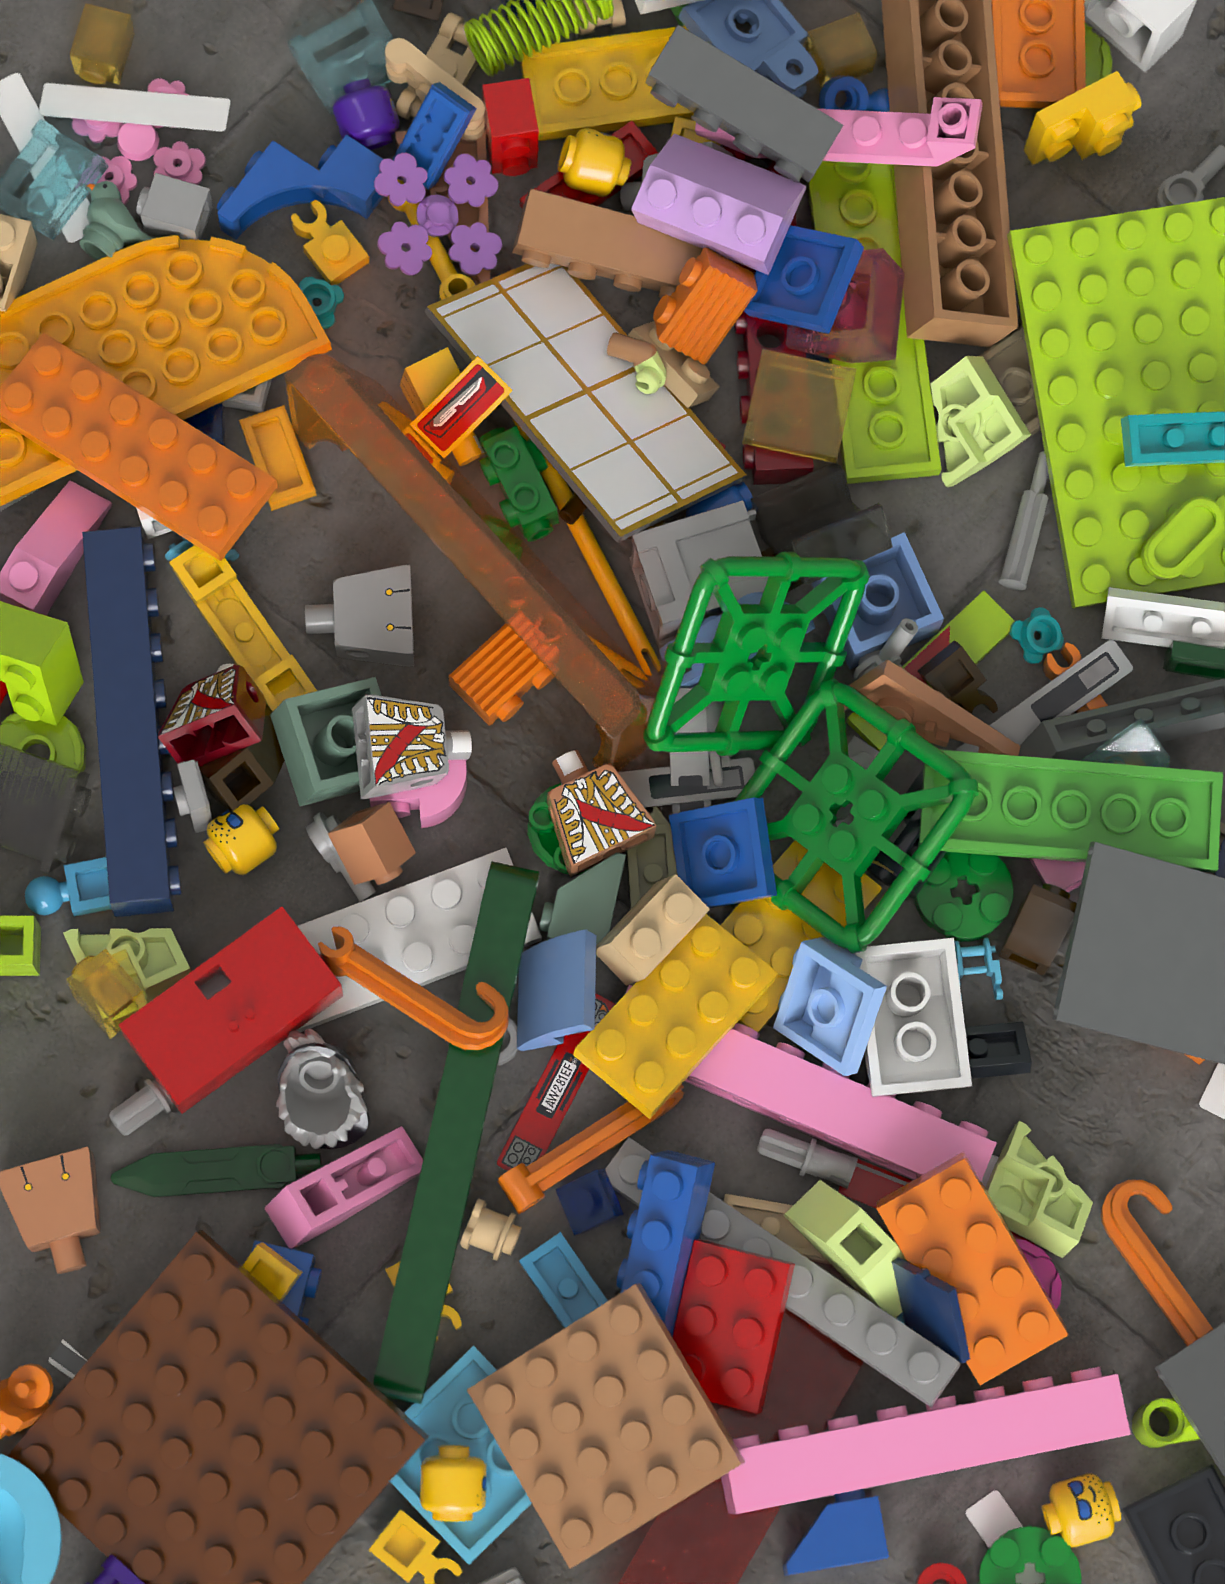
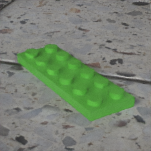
[918,750,1223,873]

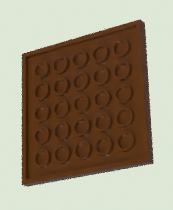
[7,1230,430,1584]

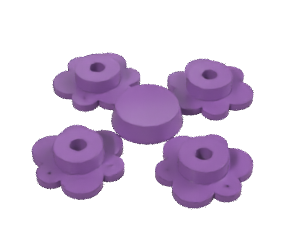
[374,153,502,276]

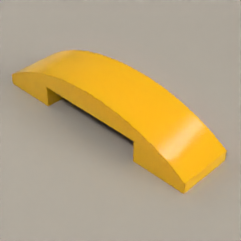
[169,545,317,712]

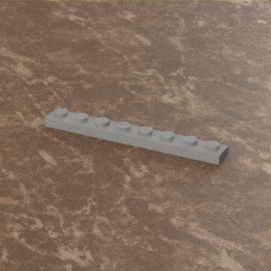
[600,1137,960,1408]

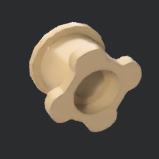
[460,1198,522,1261]

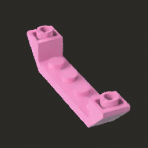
[695,97,983,166]

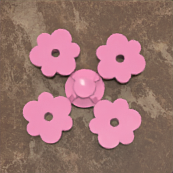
[72,79,206,204]

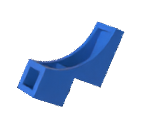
[217,135,384,240]

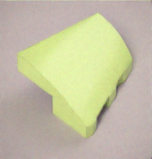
[931,356,1031,487]
[63,928,191,1026]
[985,1121,1093,1258]

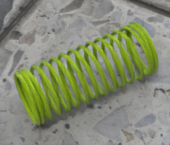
[464,0,614,77]

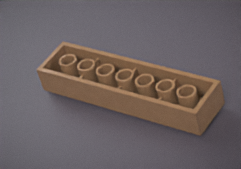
[881,0,1018,347]

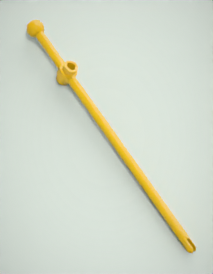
[387,180,661,676]

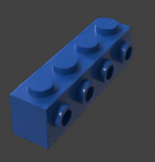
[617,1150,715,1337]

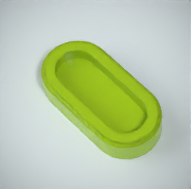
[1141,496,1225,580]

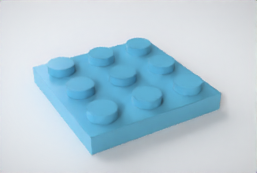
[391,1346,532,1565]

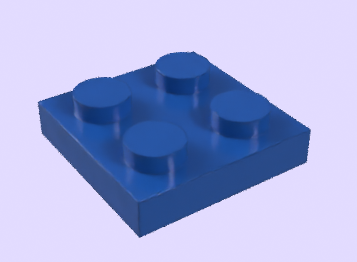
[744,225,864,334]
[669,798,777,908]

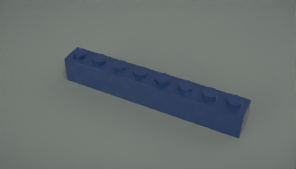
[82,526,182,917]

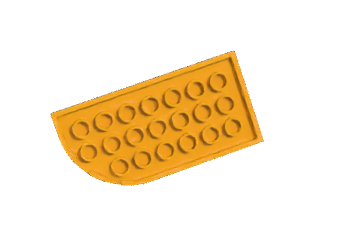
[0,235,332,506]

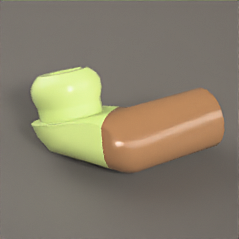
[607,332,667,394]

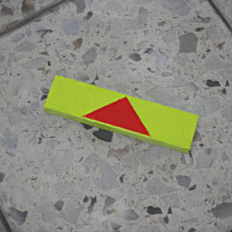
[846,591,1015,751]

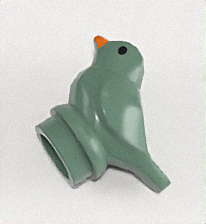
[79,181,154,260]

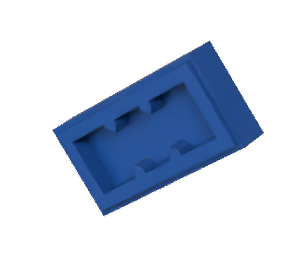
[392,82,477,189]

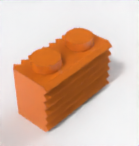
[653,247,758,365]
[449,611,560,726]

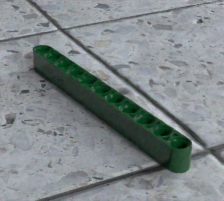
[373,861,540,1404]

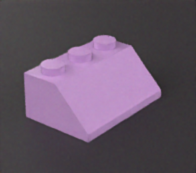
[631,133,806,275]

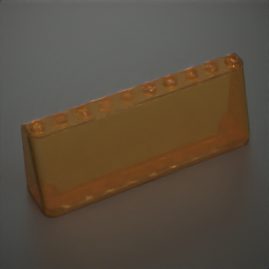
[284,354,658,772]

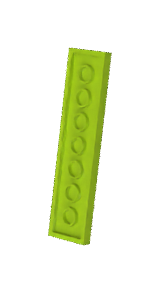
[806,161,942,484]

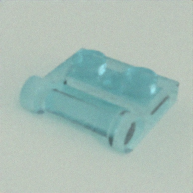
[287,0,394,115]
[0,119,109,240]

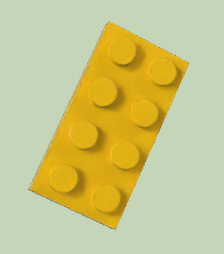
[520,26,694,141]
[721,841,882,1033]
[573,914,778,1119]

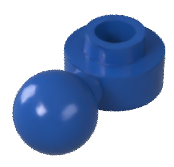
[819,75,890,112]

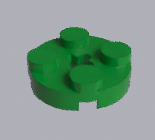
[914,852,1014,942]
[978,1526,1082,1584]

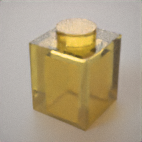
[70,3,135,85]
[805,12,878,89]
[66,949,147,1039]

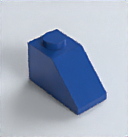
[783,1488,889,1576]

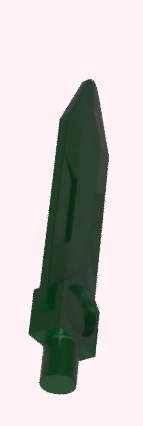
[111,1144,322,1197]

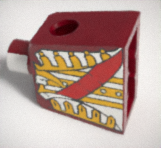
[157,664,266,766]

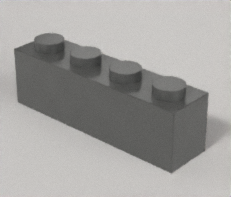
[645,25,843,182]

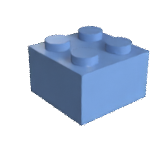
[812,532,944,669]

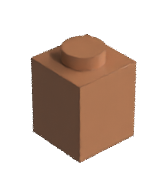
[328,801,416,885]

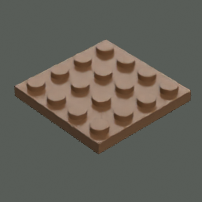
[467,1283,745,1569]

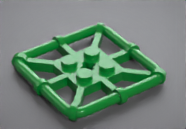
[643,552,870,756]
[733,678,979,954]

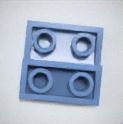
[517,929,596,1051]

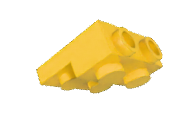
[1024,71,1141,165]

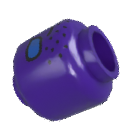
[333,79,400,150]

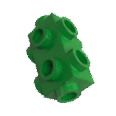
[478,426,559,542]

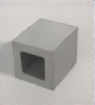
[136,173,213,240]

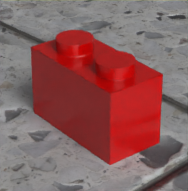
[482,78,539,176]

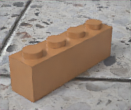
[512,189,703,298]

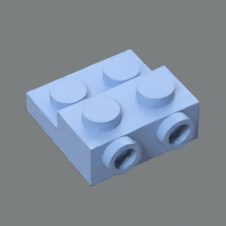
[773,937,887,1076]

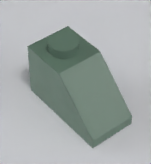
[539,853,626,958]

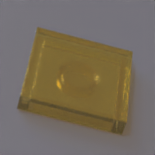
[742,349,856,463]

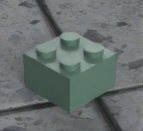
[270,677,382,807]

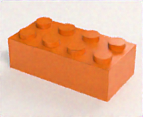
[876,1151,1068,1385]

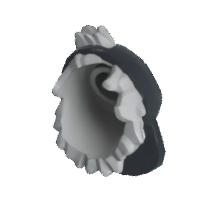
[276,1028,370,1149]

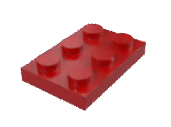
[672,1239,795,1414]

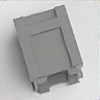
[629,501,768,650]

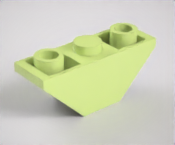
[784,1180,907,1319]

